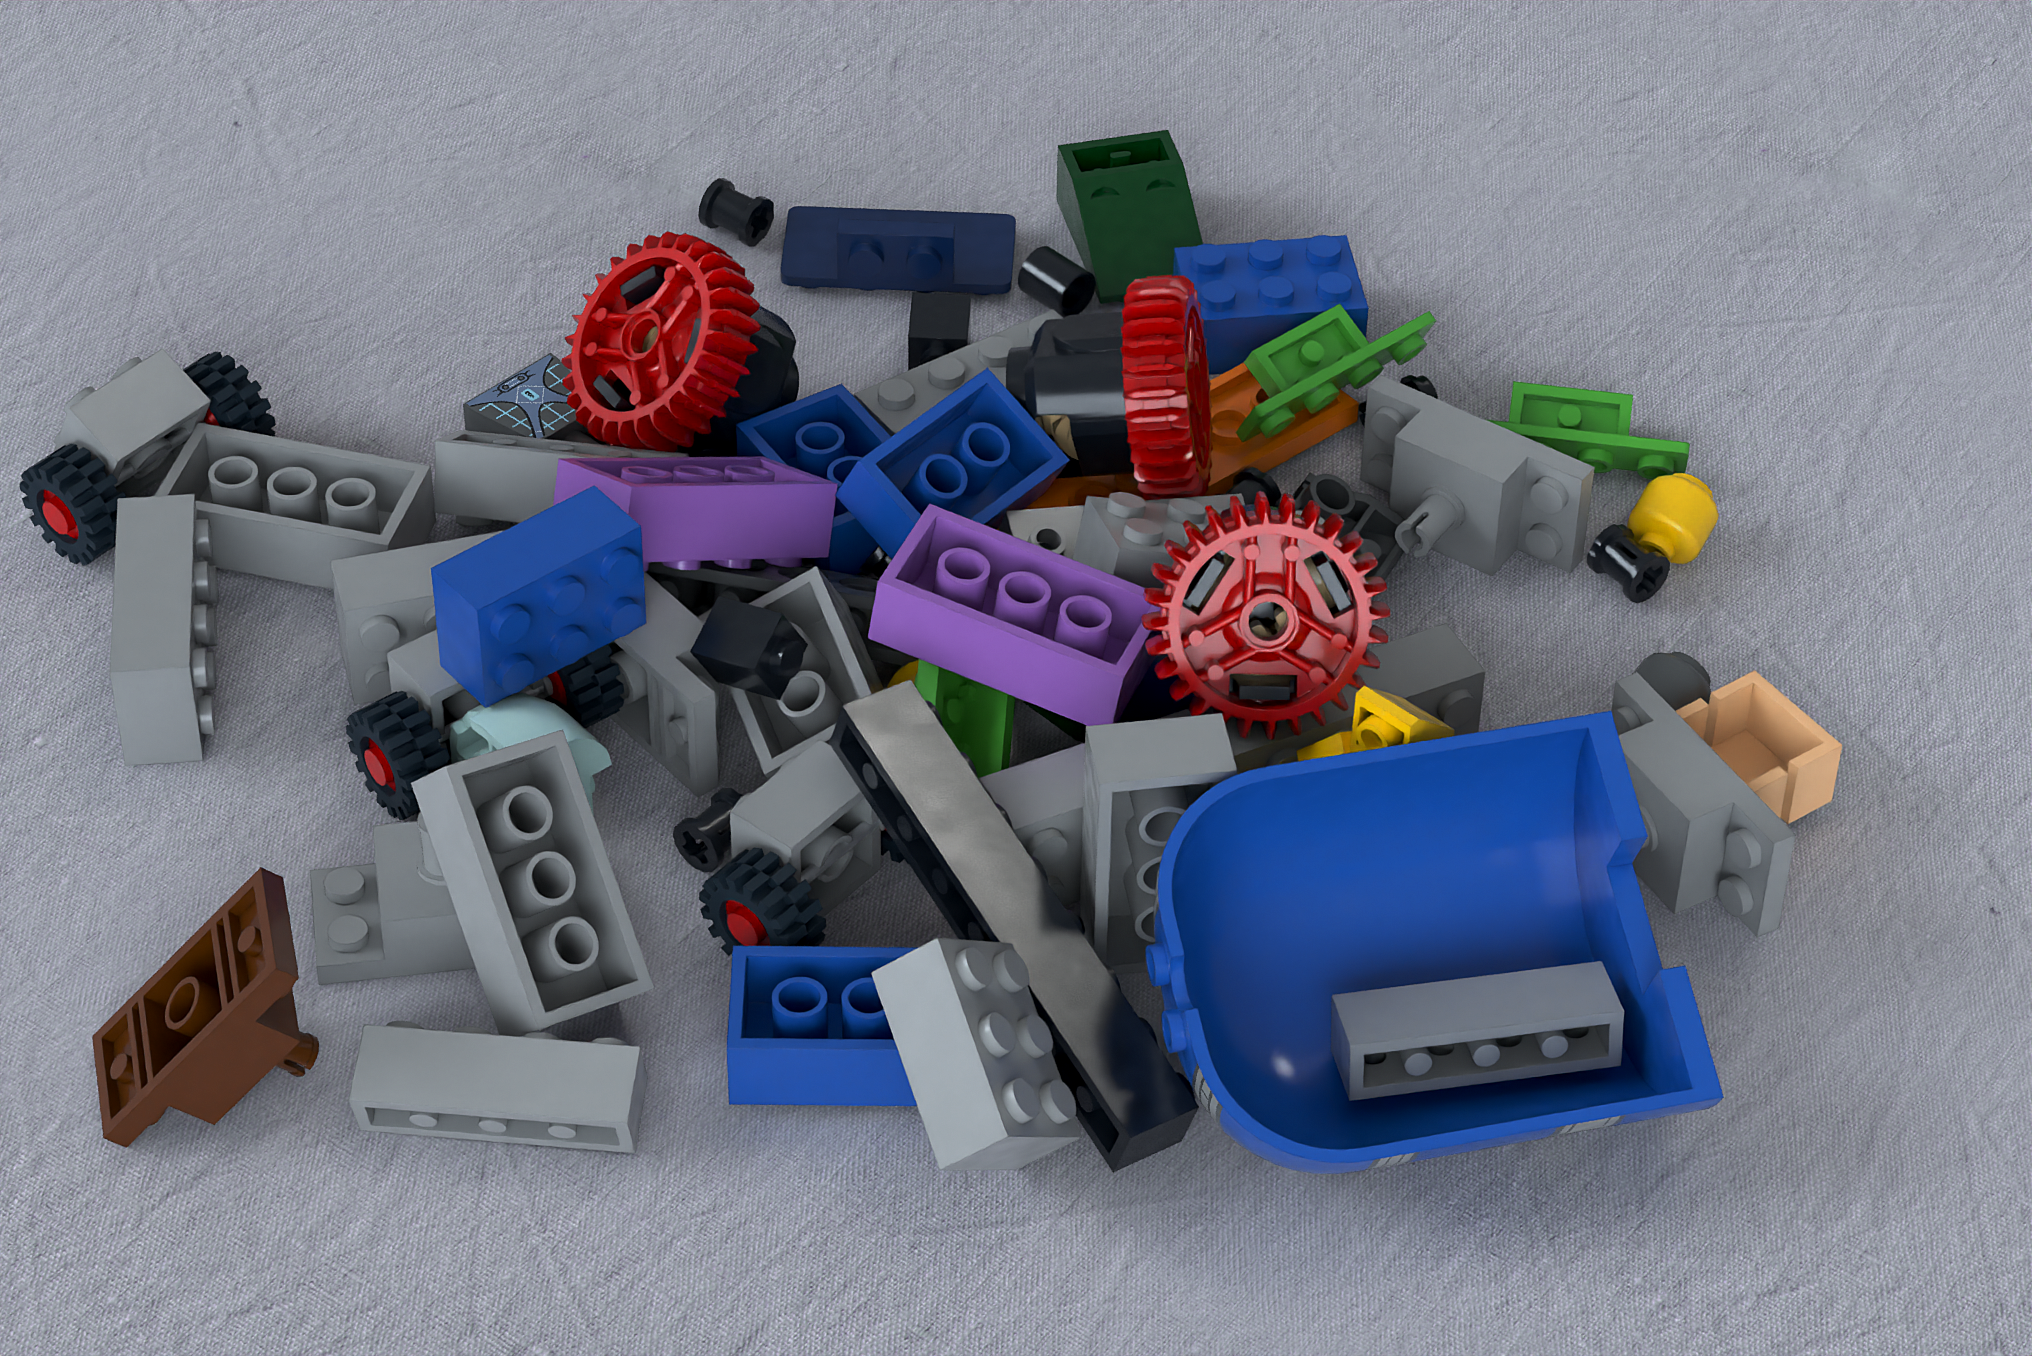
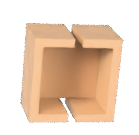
[1675,670,1842,824]

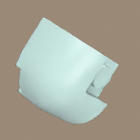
[449,693,612,816]

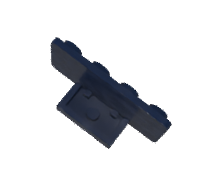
[781,206,1016,295]

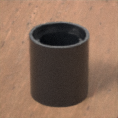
[1018,246,1096,318]

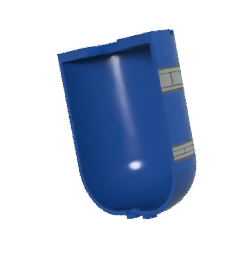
[1145,711,1724,1174]

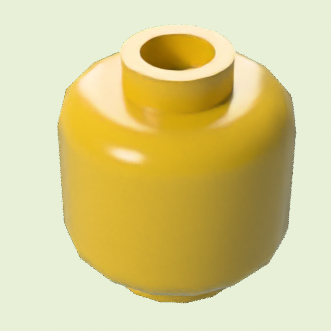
[1627,473,1719,564]

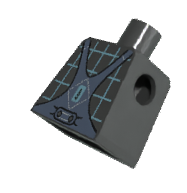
[463,353,605,445]

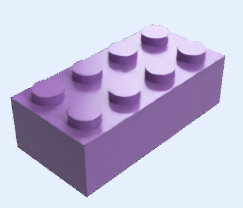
[553,456,838,571]
[868,503,1161,726]

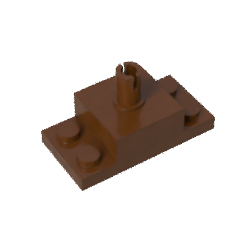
[92,867,319,1148]

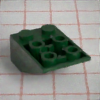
[1056,130,1203,304]

